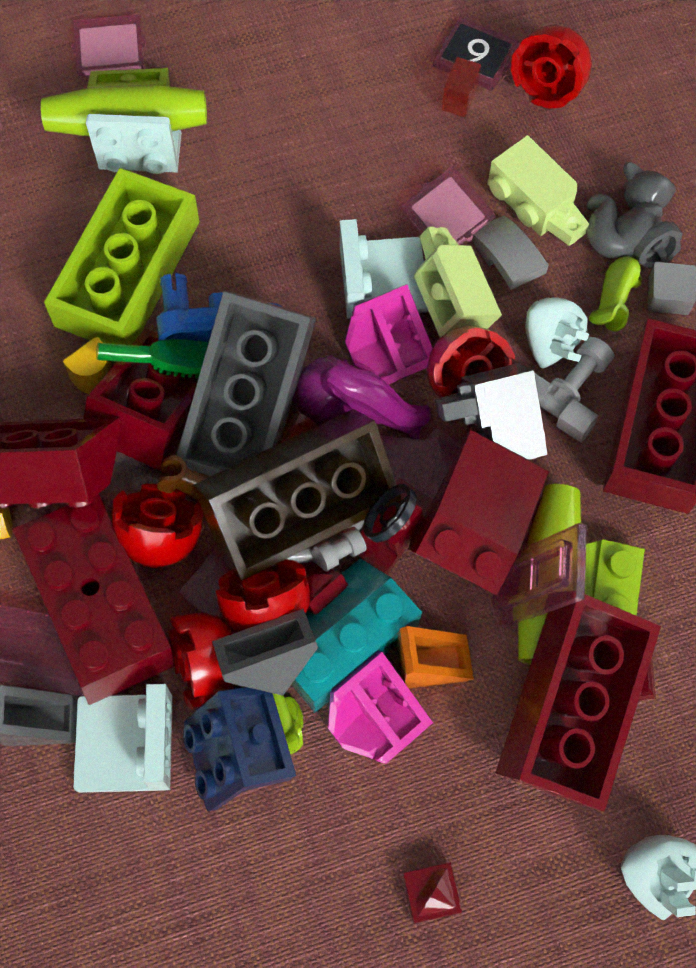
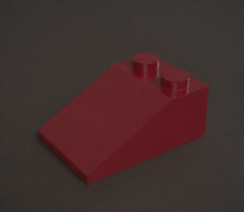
[83,328,199,470]
[408,430,549,595]

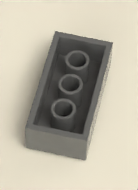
[177,291,317,476]

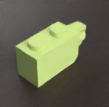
[487,135,589,246]
[414,226,502,338]

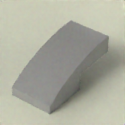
[469,215,549,290]

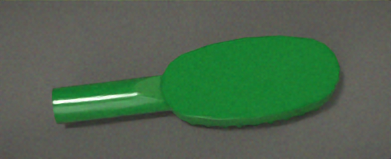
[96,339,209,378]

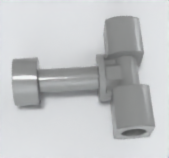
[534,337,614,443]

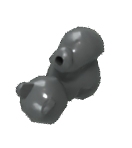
[586,162,682,268]

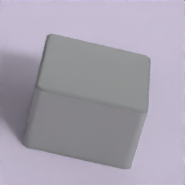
[648,262,696,315]

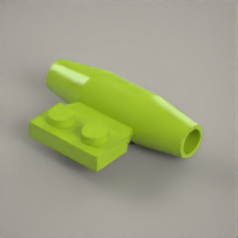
[41,68,207,137]
[518,484,645,665]

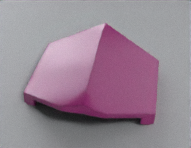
[345,284,433,384]
[327,651,433,764]

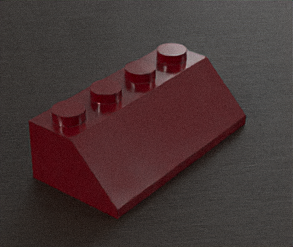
[0,417,122,508]

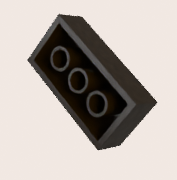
[192,409,402,581]

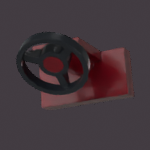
[356,478,433,575]

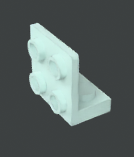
[86,114,182,174]
[340,219,428,319]
[73,684,172,793]

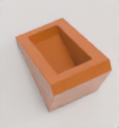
[397,626,474,688]

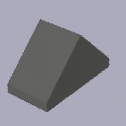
[213,609,318,696]
[0,685,78,746]

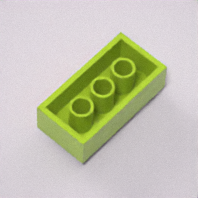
[44,168,199,345]

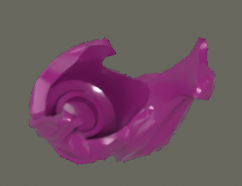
[293,355,431,442]

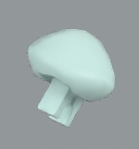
[525,297,589,369]
[621,835,696,920]

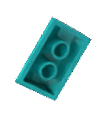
[291,558,422,713]

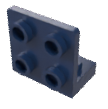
[183,687,296,812]

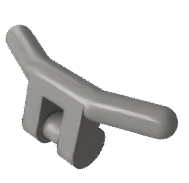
[273,520,366,571]

